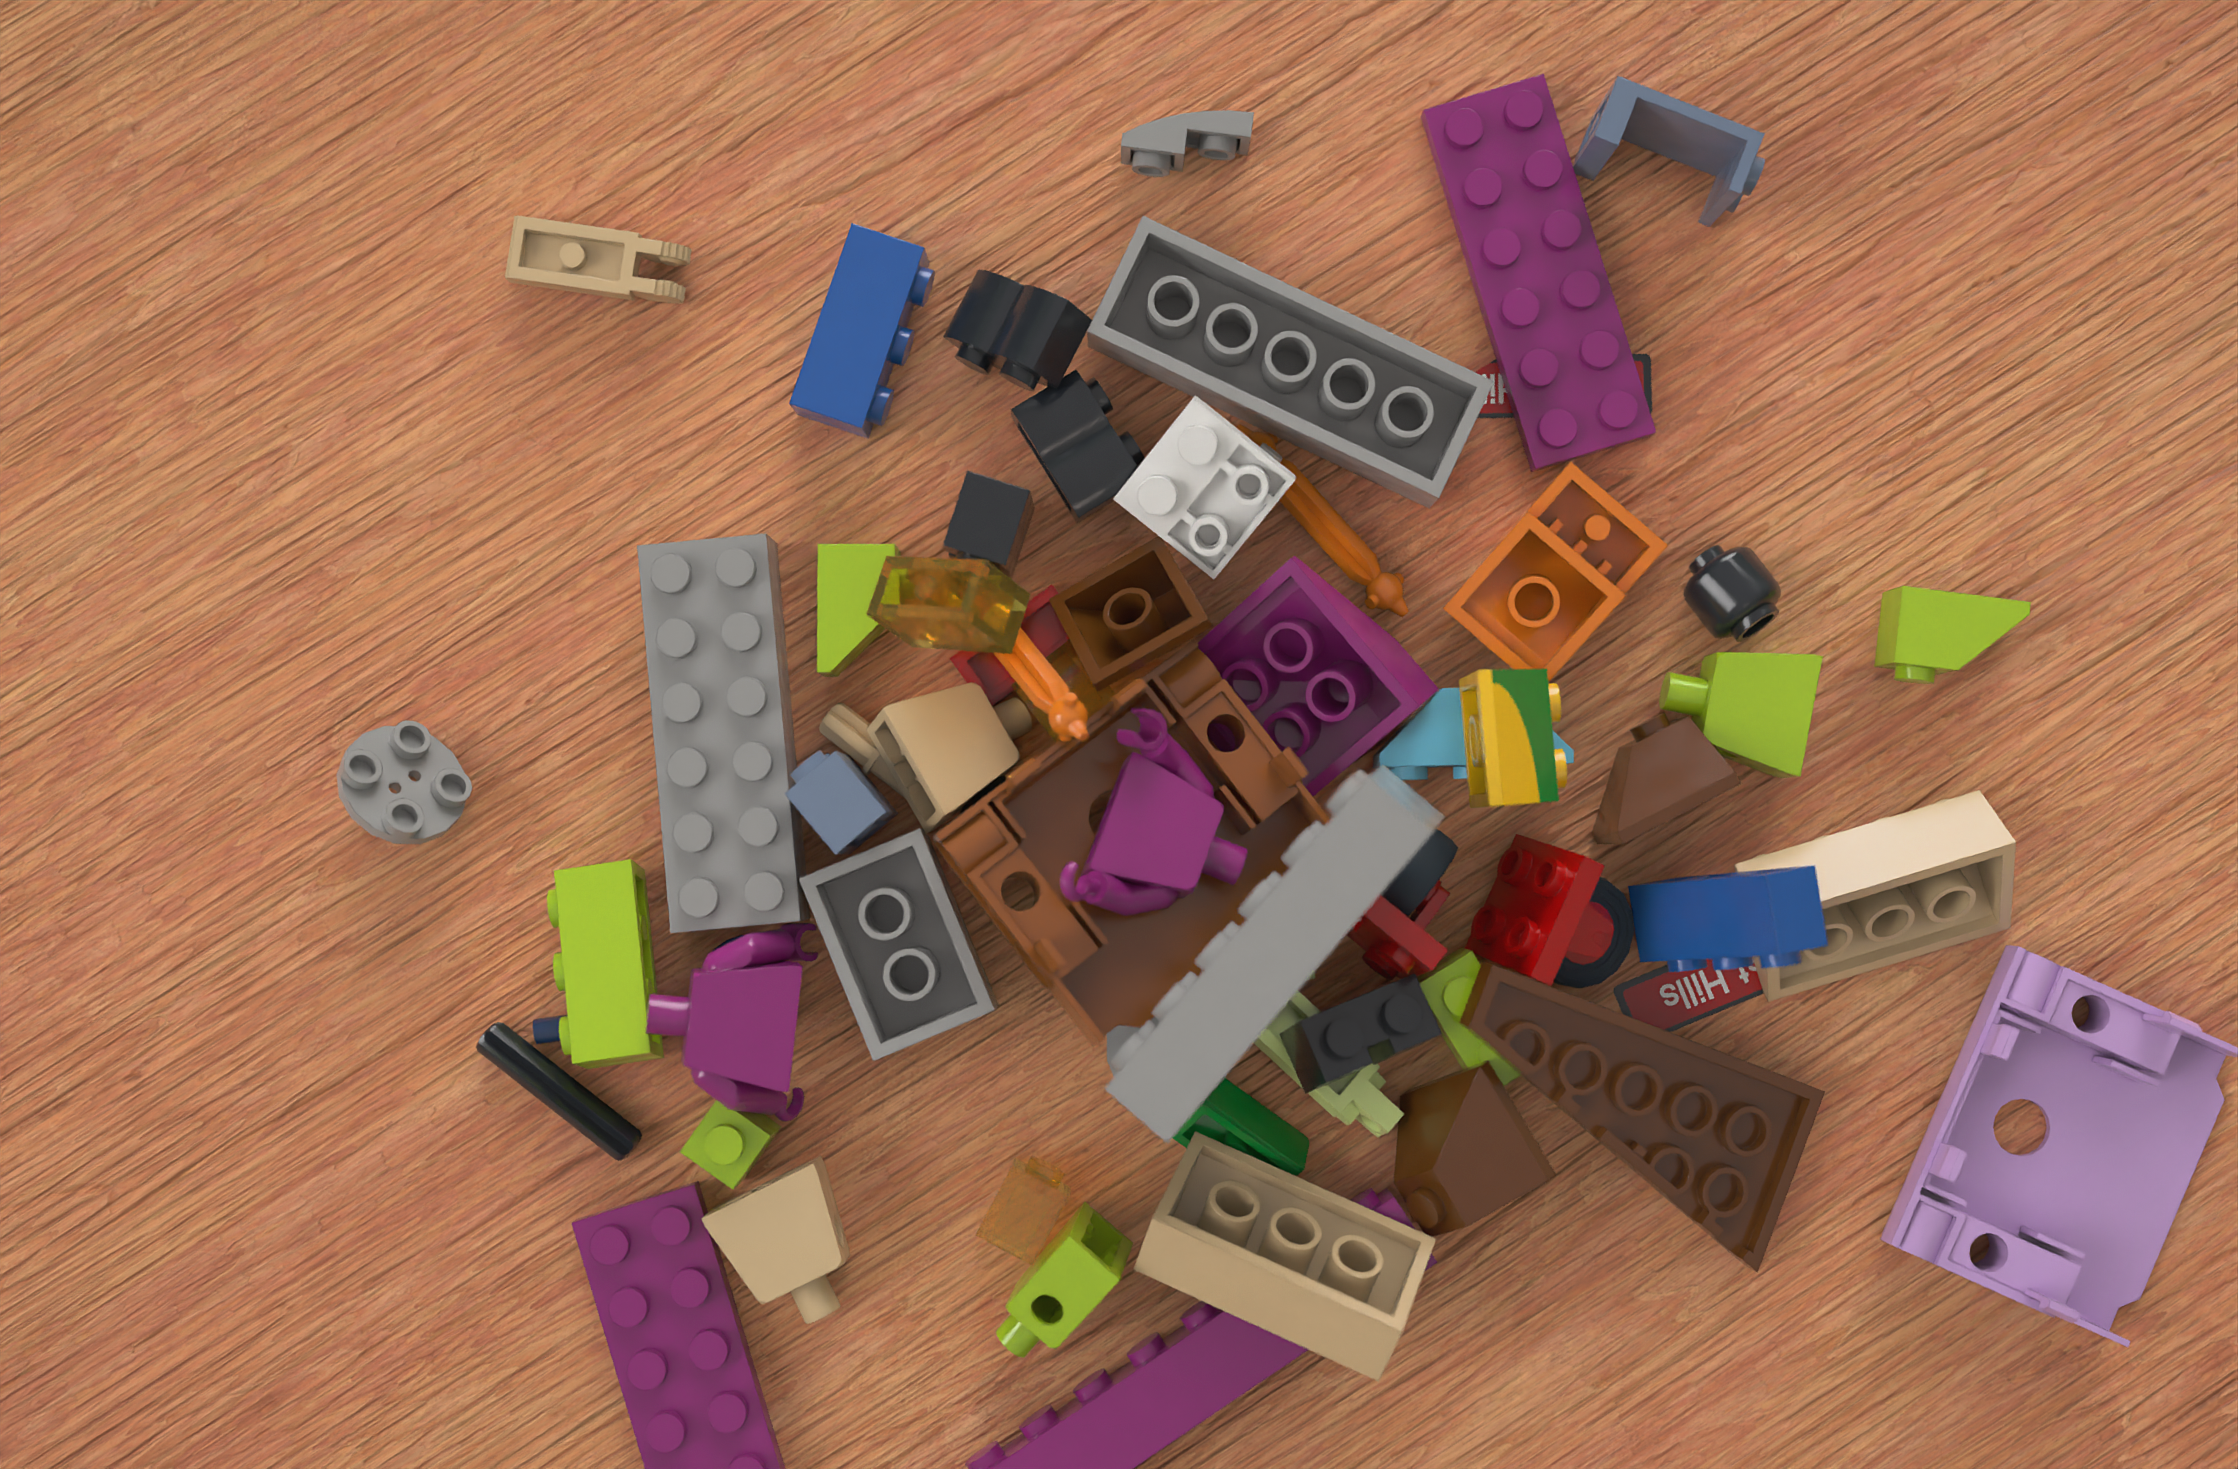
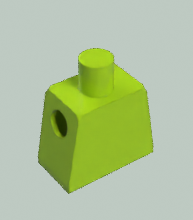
[1659,652,1823,778]
[996,1202,1133,1358]

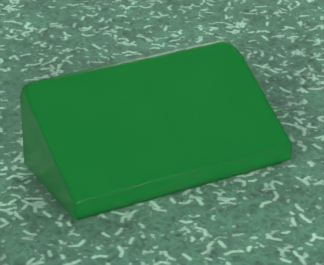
[1172,1077,1310,1176]

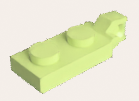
[1253,991,1404,1138]

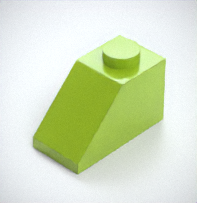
[817,544,912,677]
[1874,586,2031,684]

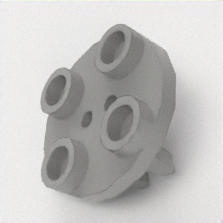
[336,721,472,844]

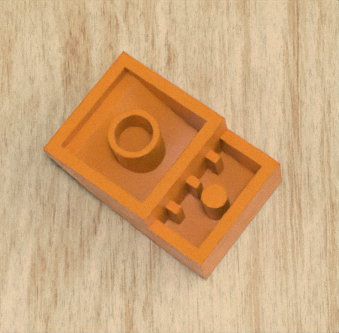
[1443,461,1668,682]

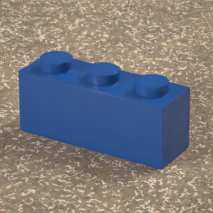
[789,223,935,439]
[1628,865,1828,972]

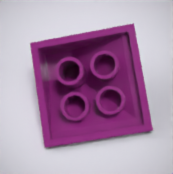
[1197,556,1439,796]

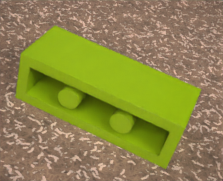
[547,859,664,1069]

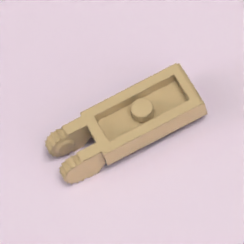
[505,215,692,304]

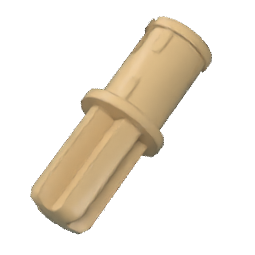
[819,703,906,799]

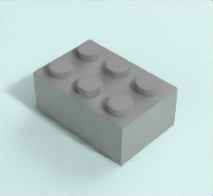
[799,828,999,1061]

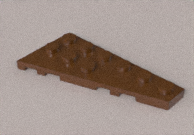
[1459,961,1825,1273]

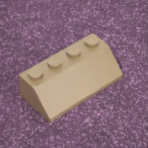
[1734,790,2016,1002]
[1134,1131,1436,1381]

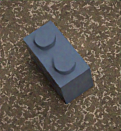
[784,750,898,855]

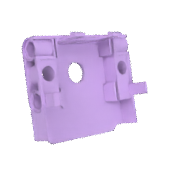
[1880,945,2238,1347]

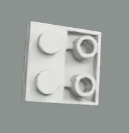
[1113,395,1296,579]

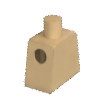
[866,682,1032,834]
[701,1156,850,1324]

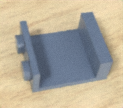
[1573,76,1765,227]

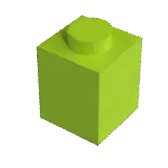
[680,1100,781,1190]

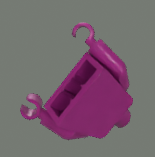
[1060,707,1248,916]
[645,923,818,1121]

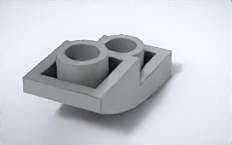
[1121,110,1254,177]

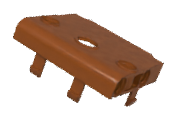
[933,639,1331,1045]

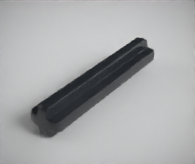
[476,1022,642,1161]

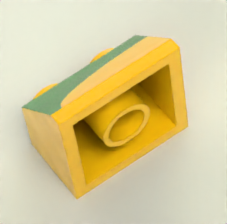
[1459,669,1567,808]

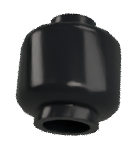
[1683,545,1781,642]

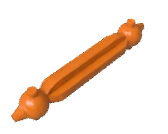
[1236,424,1409,617]
[959,579,1088,742]

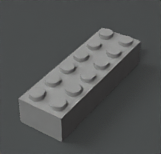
[1087,216,1494,508]
[637,533,810,933]
[1105,765,1445,1143]

